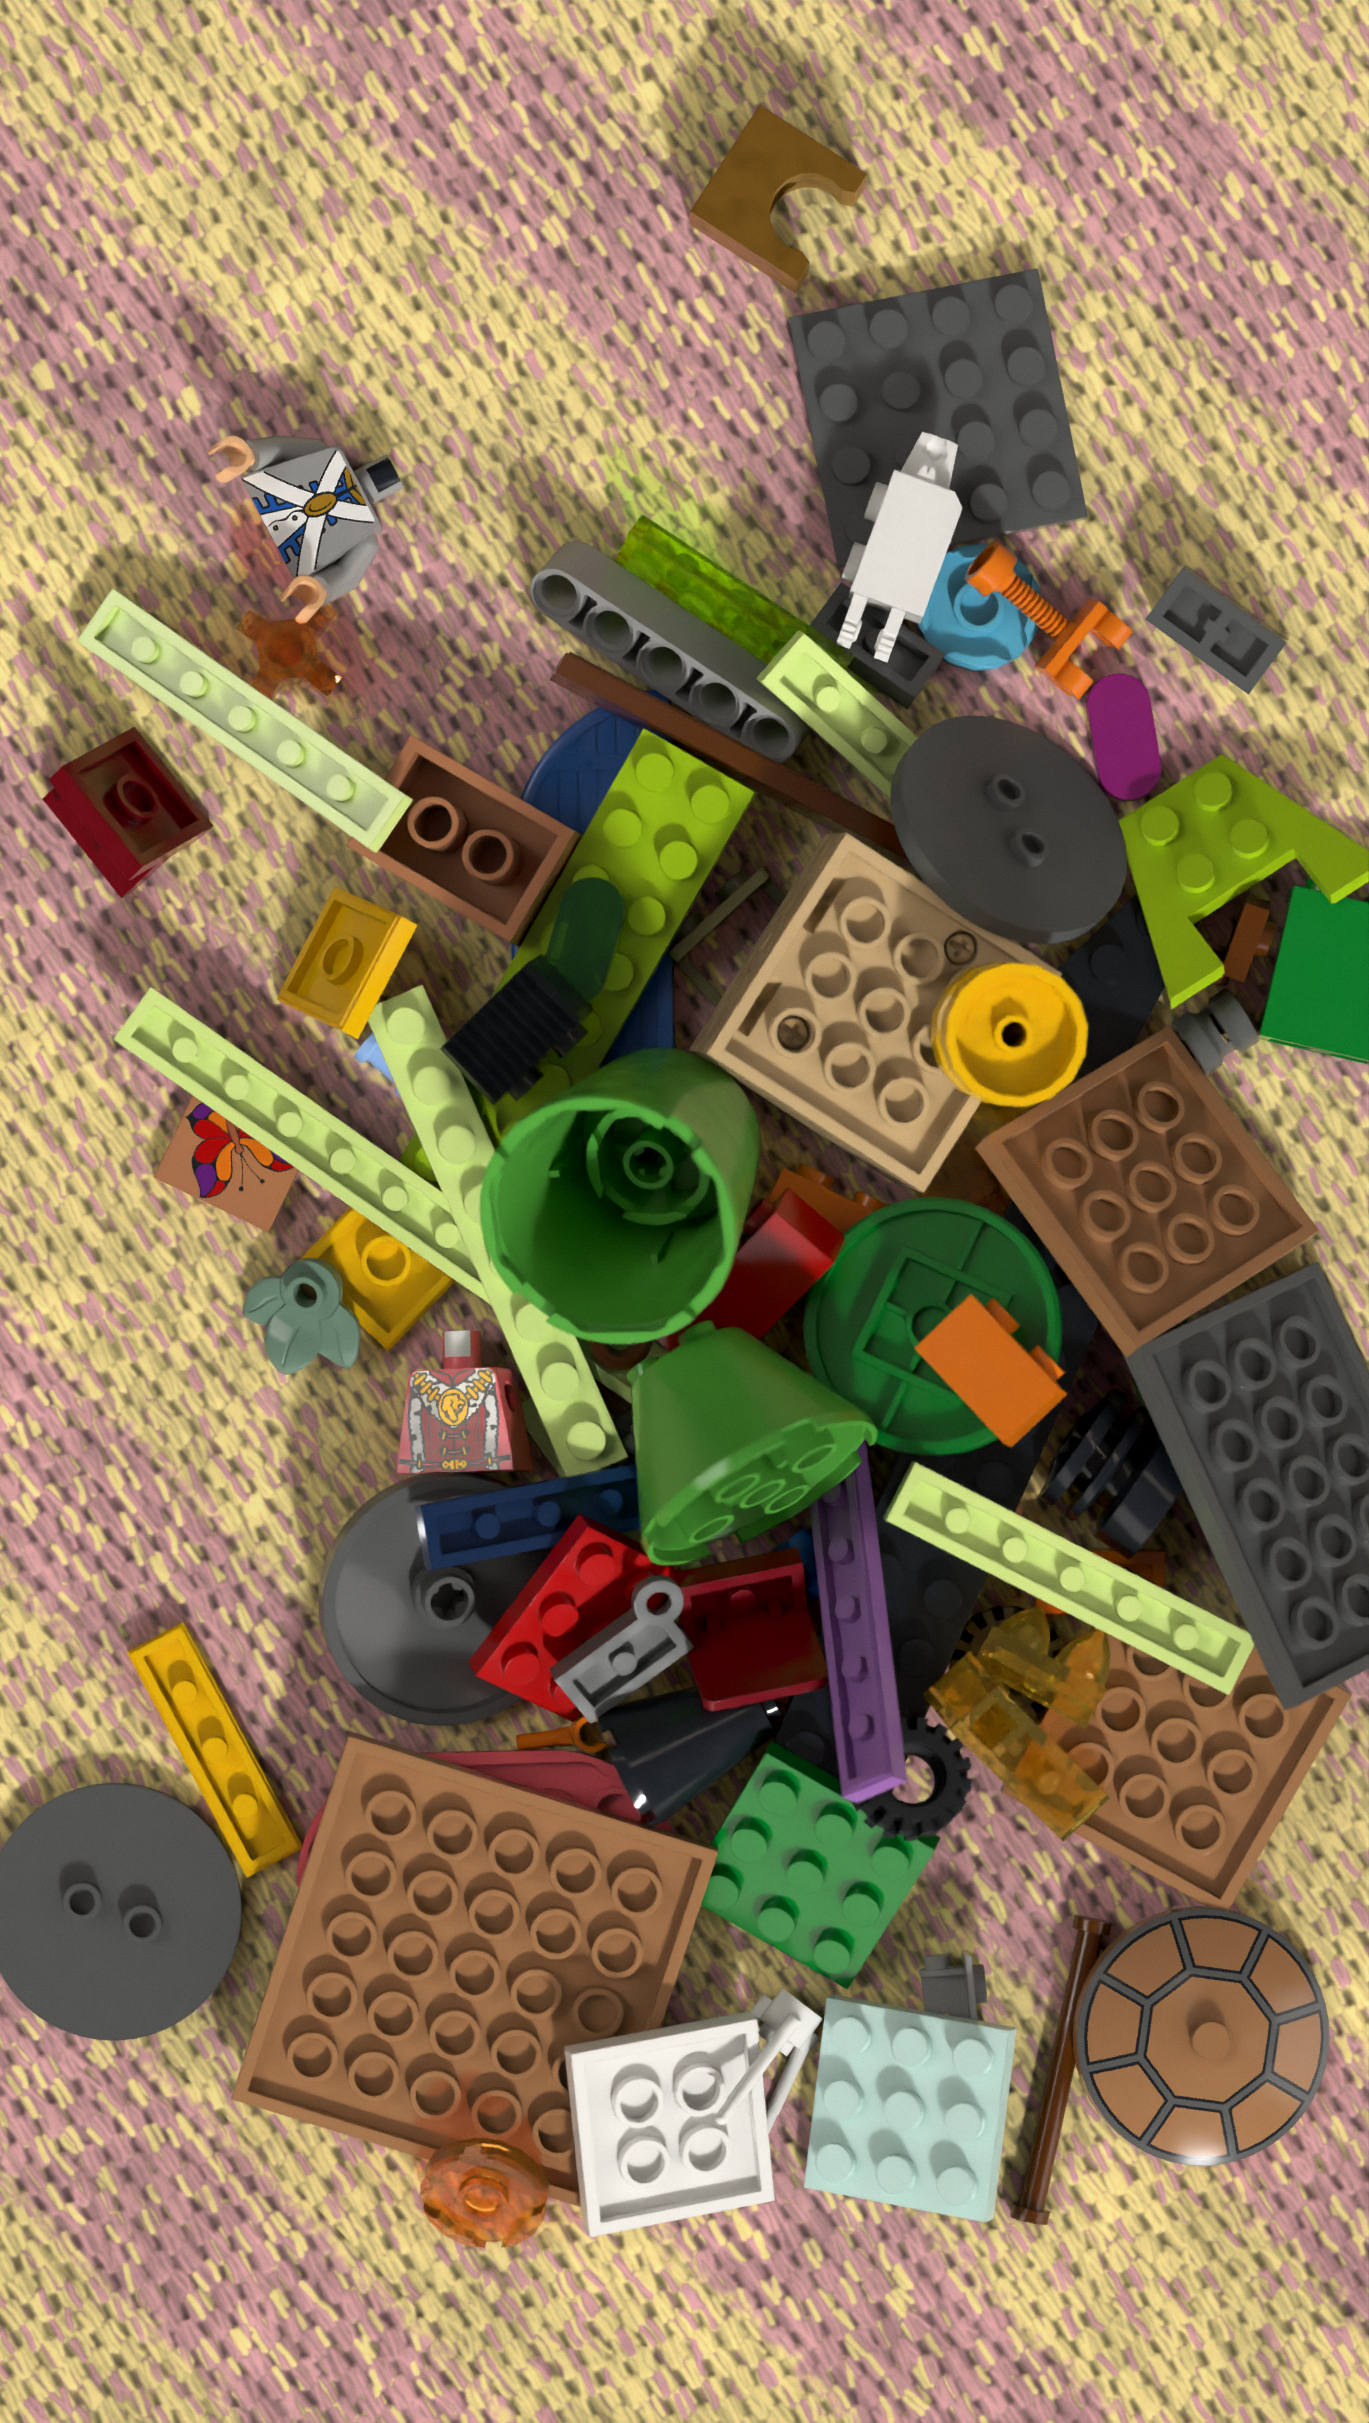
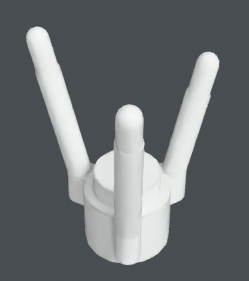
[715,1988,823,2134]

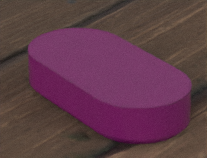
[1086,673,1161,801]

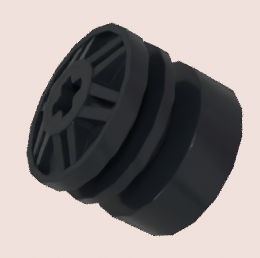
[1038,1387,1183,1560]

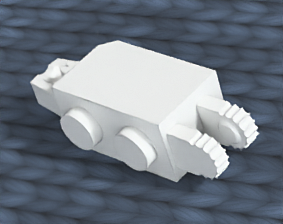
[836,432,962,662]

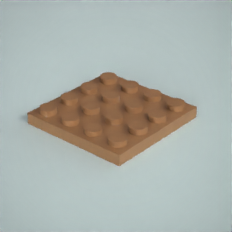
[975,1025,1319,1358]
[1000,1566,1352,1911]

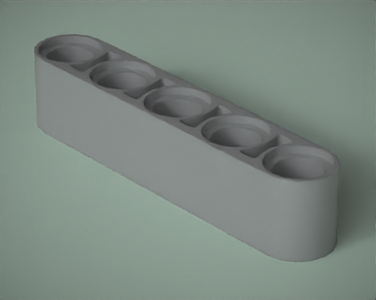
[530,541,812,763]

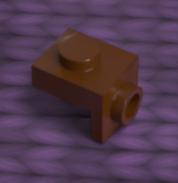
[1211,893,1278,986]

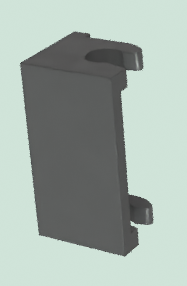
[1145,565,1289,695]

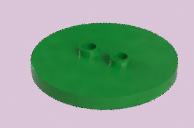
[803,1197,1063,1456]

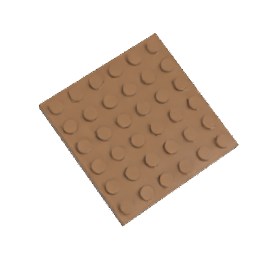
[231,1731,718,2207]

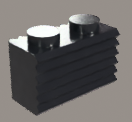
[440,954,594,1105]

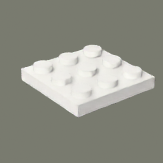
[564,2011,775,2237]

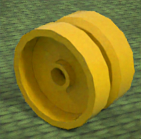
[930,961,1088,1107]

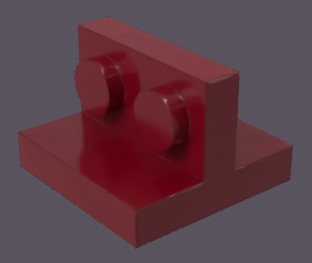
[43,727,213,898]

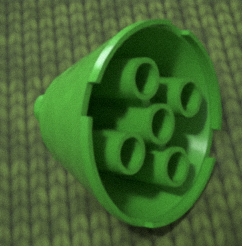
[627,1321,877,1565]

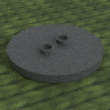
[890,716,1127,944]
[0,1783,243,2041]

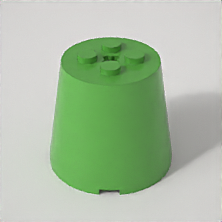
[480,1048,761,1344]

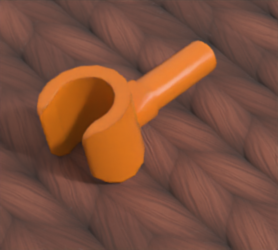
[516,1715,608,1753]

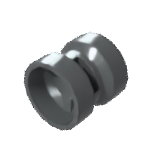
[1171,988,1259,1075]

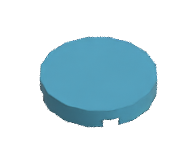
[917,543,1041,672]

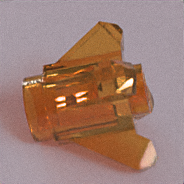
[236,605,342,700]

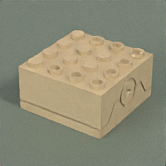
[689,833,1062,1193]

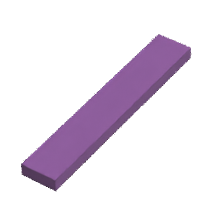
[809,1439,907,1803]

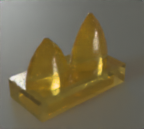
[973,1607,1110,1729]

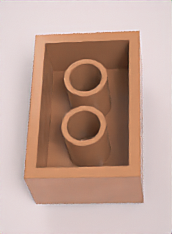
[346,735,582,947]

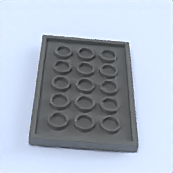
[1122,1262,1369,1710]

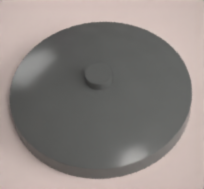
[318,1472,555,1726]

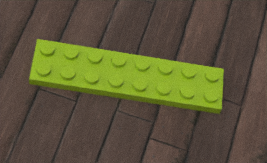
[399,728,757,1192]

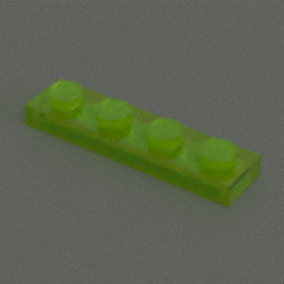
[615,514,855,671]

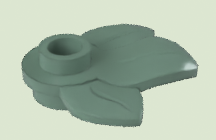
[243,1258,361,1375]

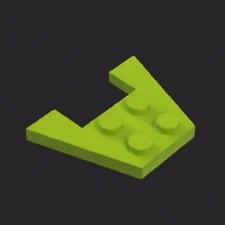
[1119,754,1369,1009]

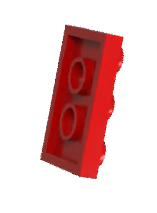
[468,1513,682,1722]

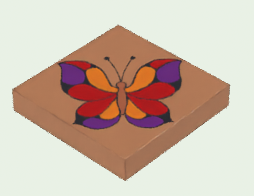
[154,1095,299,1233]

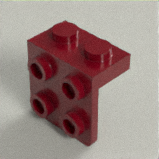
[672,1547,829,1711]

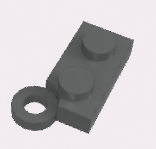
[549,1575,694,1724]

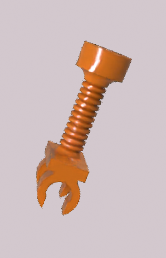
[964,541,1133,700]

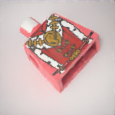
[397,1331,533,1476]

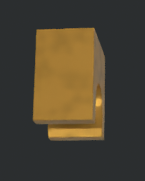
[690,105,867,294]

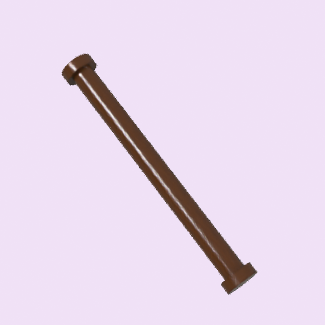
[1010,1914,1112,2225]

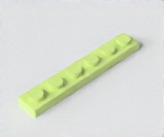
[77,588,413,853]
[883,1461,1254,1695]

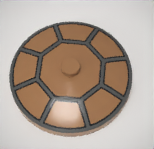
[1072,1906,1330,2166]

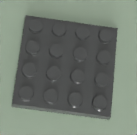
[788,268,1088,568]

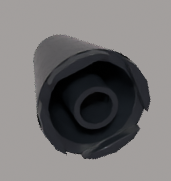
[597,1686,783,1828]

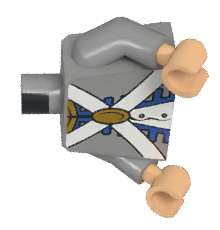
[208,436,404,624]

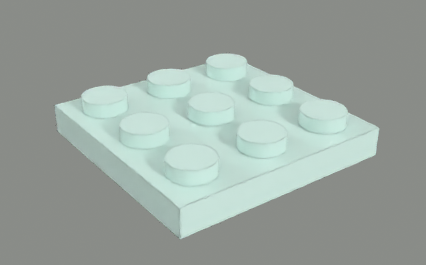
[804,1995,1017,2222]

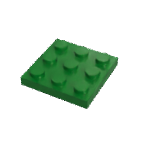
[701,1741,940,1990]

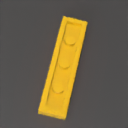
[127,1621,303,1878]

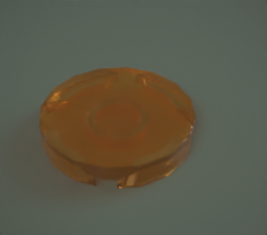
[420,2137,549,2248]

